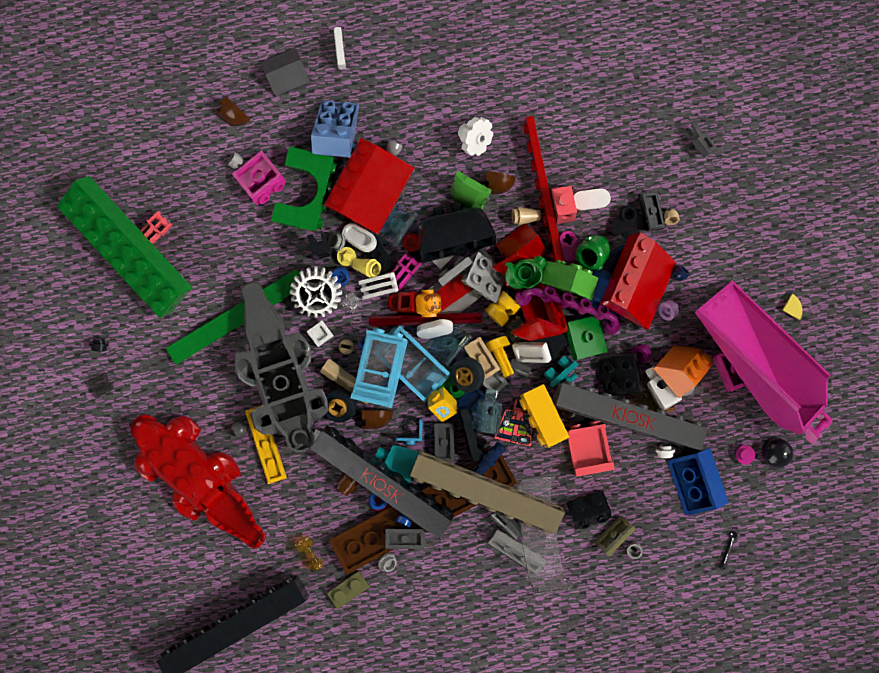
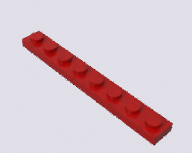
[522,116,564,263]

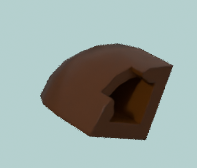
[215,96,250,126]
[485,171,516,194]
[362,410,393,429]

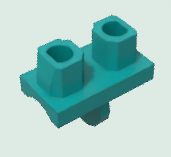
[544,355,579,388]

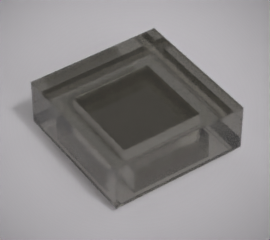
[88,373,114,398]

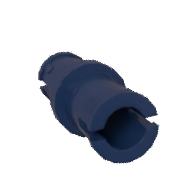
[472,441,507,475]

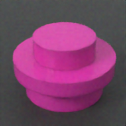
[735,445,755,465]

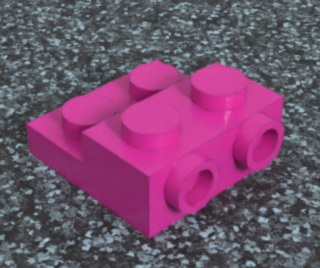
[232,150,287,205]

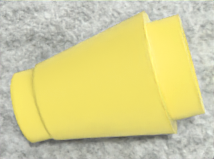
[352,258,381,278]

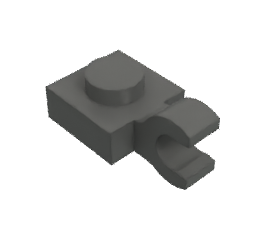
[684,123,717,157]

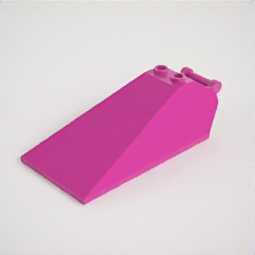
[695,280,832,443]

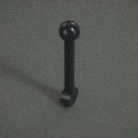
[719,531,737,570]

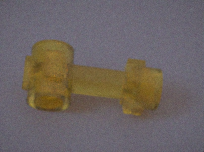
[294,535,324,572]

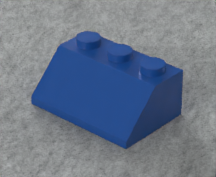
[667,448,729,516]

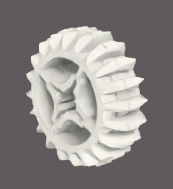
[290,266,342,318]

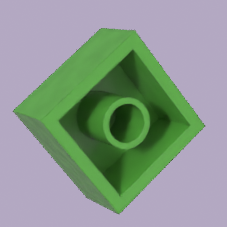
[540,260,599,300]

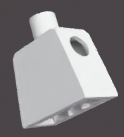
[645,366,682,411]

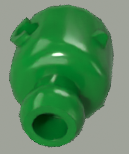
[575,234,610,270]

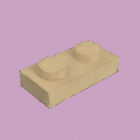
[464,337,501,380]

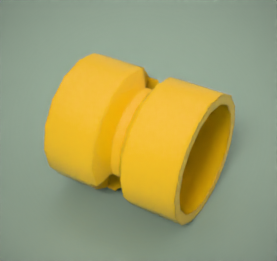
[484,291,521,327]

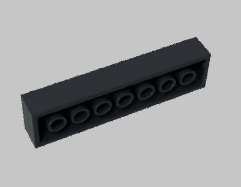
[156,576,310,673]

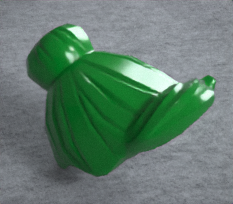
[505,256,546,289]

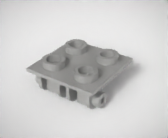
[461,252,505,303]

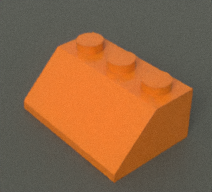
[653,345,714,398]

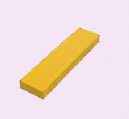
[245,406,287,484]

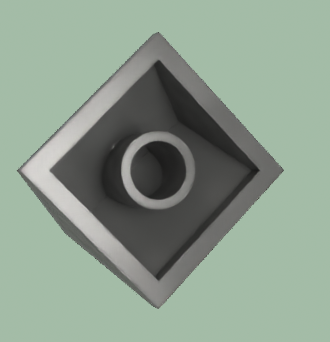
[261,48,310,97]

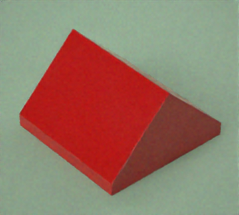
[495,224,548,259]

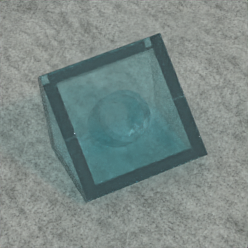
[373,203,418,249]
[425,324,472,367]

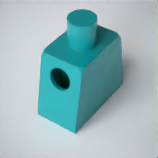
[375,444,419,483]

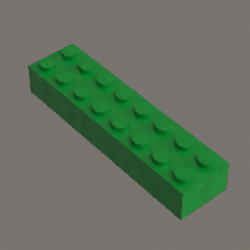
[57,176,193,318]

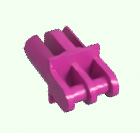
[385,251,422,291]

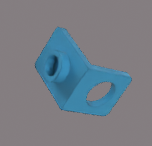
[396,419,423,445]

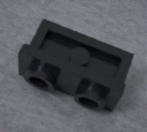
[566,490,612,530]

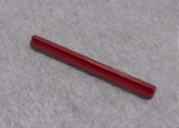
[368,312,482,327]

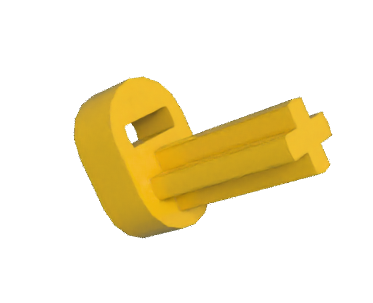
[486,336,514,378]

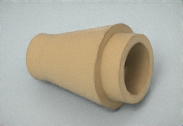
[511,207,541,226]

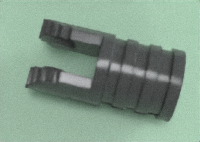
[489,511,522,539]

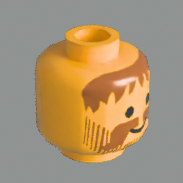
[416,290,441,317]

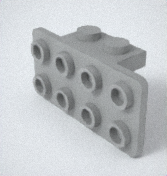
[428,248,496,314]

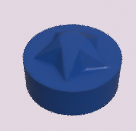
[330,267,350,287]

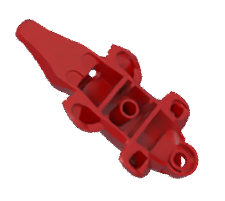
[130,415,266,549]

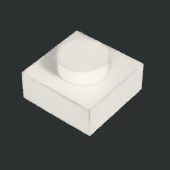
[307,321,334,347]

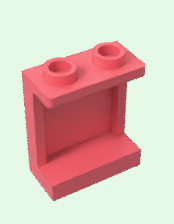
[566,421,615,477]

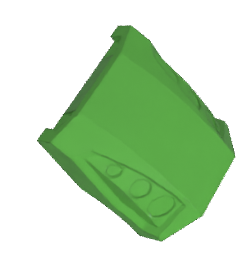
[450,171,492,209]

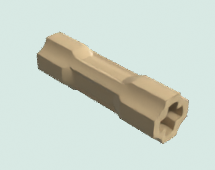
[320,359,368,405]

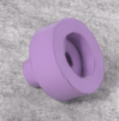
[658,300,679,321]

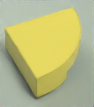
[782,294,802,320]

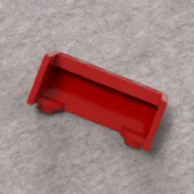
[493,252,568,341]

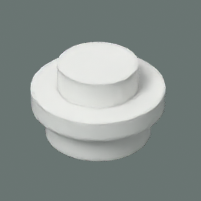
[656,443,675,458]

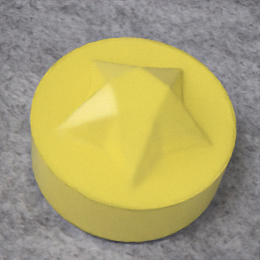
[337,247,356,267]

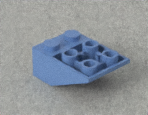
[311,100,359,157]

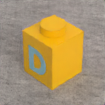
[428,387,458,422]

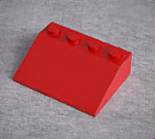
[324,138,415,235]
[600,232,676,330]

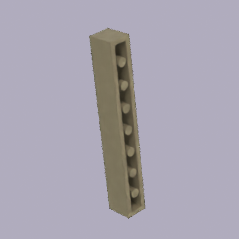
[410,450,565,534]

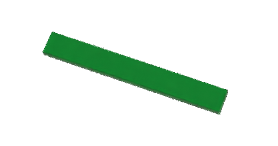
[166,269,304,365]

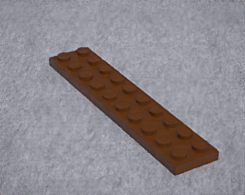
[329,455,517,575]

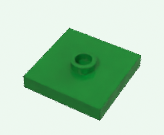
[566,316,608,361]

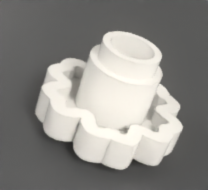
[458,117,493,156]

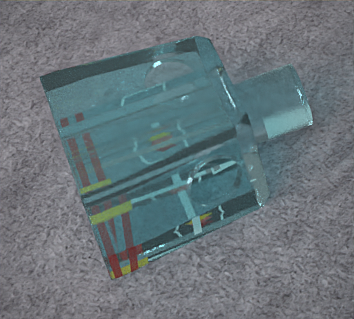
[474,389,502,434]

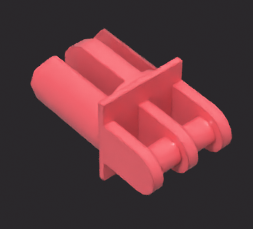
[140,211,173,244]

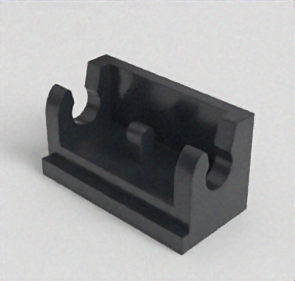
[307,233,334,260]

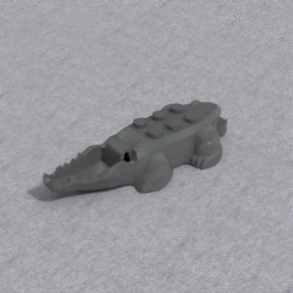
[235,281,328,453]

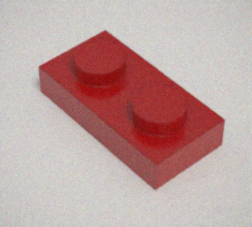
[435,275,472,312]

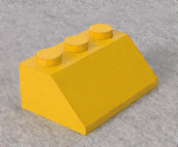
[519,384,569,448]

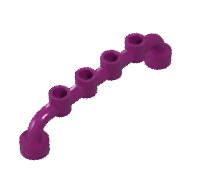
[515,286,620,335]

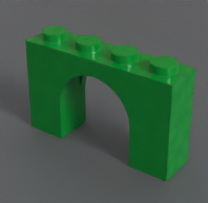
[271,147,338,233]

